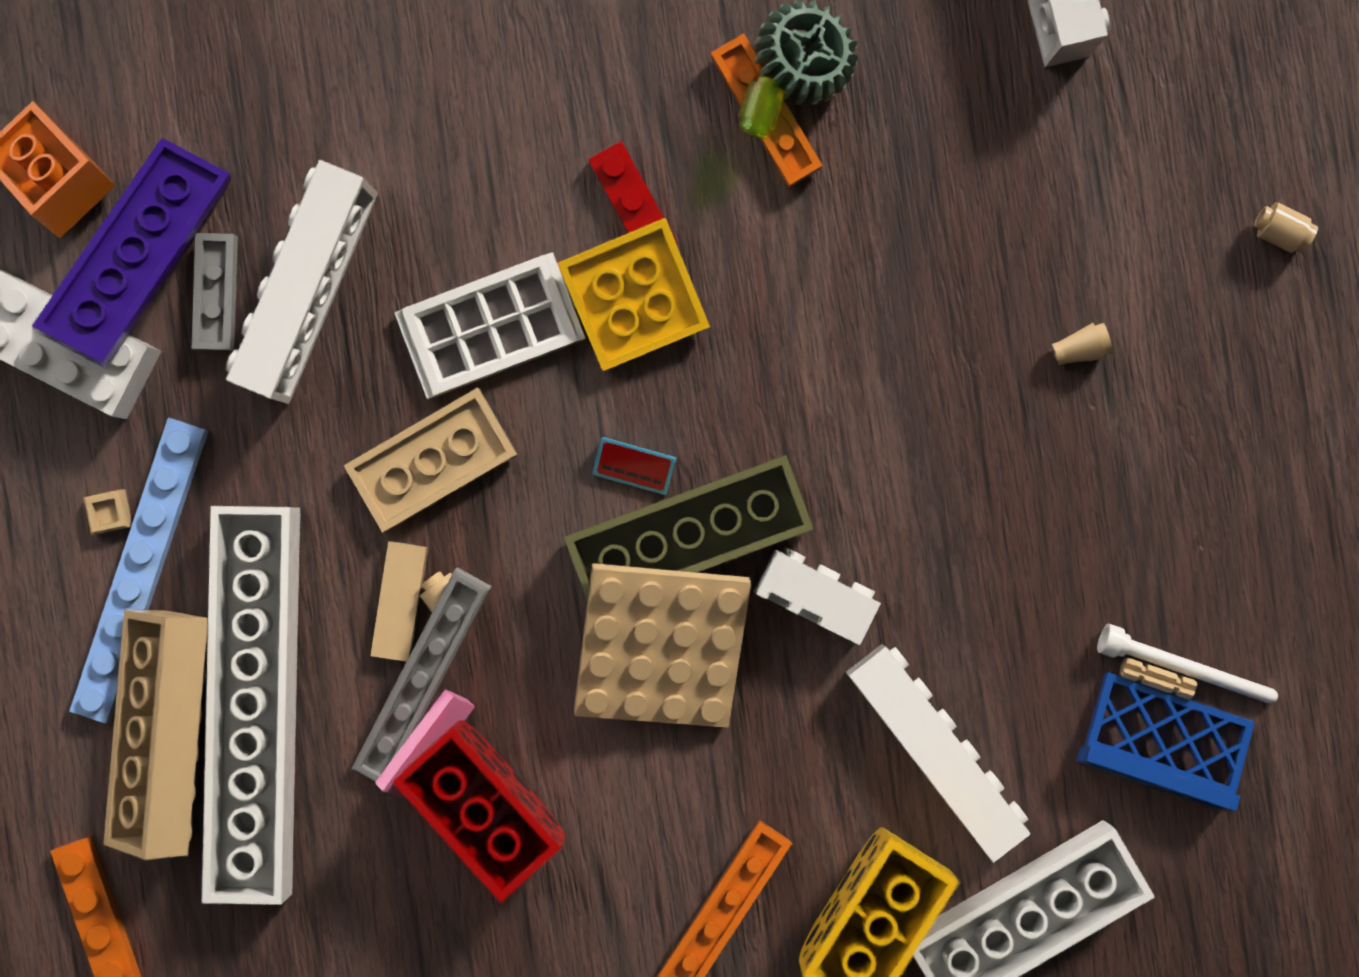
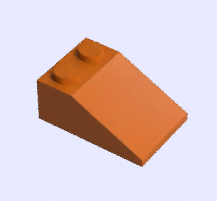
[0,101,116,239]

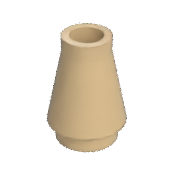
[1052,322,1113,366]

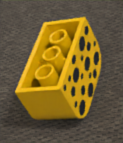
[799,827,959,977]

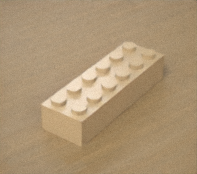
[103,610,208,860]

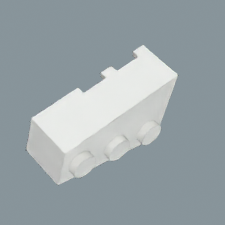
[753,547,881,645]

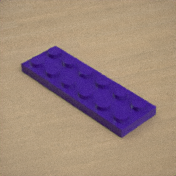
[32,138,231,368]

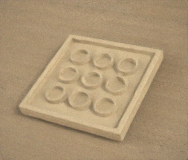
[574,563,751,728]

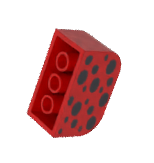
[391,720,565,903]

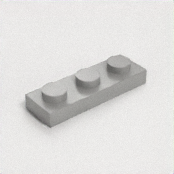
[191,233,238,351]

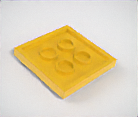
[557,217,710,371]

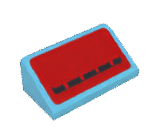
[592,437,677,495]

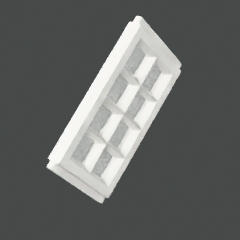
[394,252,586,399]

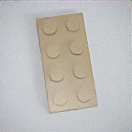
[344,388,518,533]

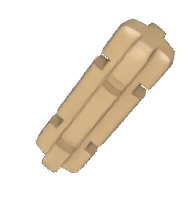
[1119,657,1197,700]

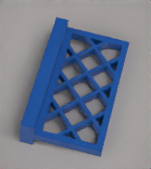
[1076,672,1255,812]

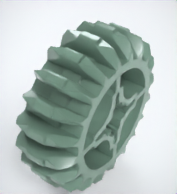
[753,0,858,106]

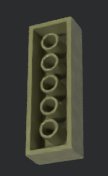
[564,455,813,602]

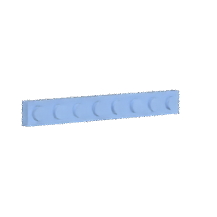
[69,418,209,724]

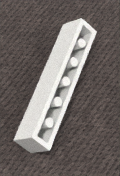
[846,644,1031,863]

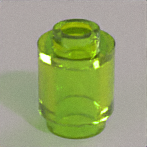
[737,76,785,138]

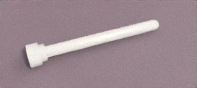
[1097,624,1278,704]

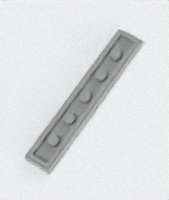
[351,567,492,782]

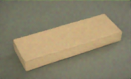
[370,541,428,662]

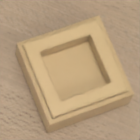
[83,489,132,535]

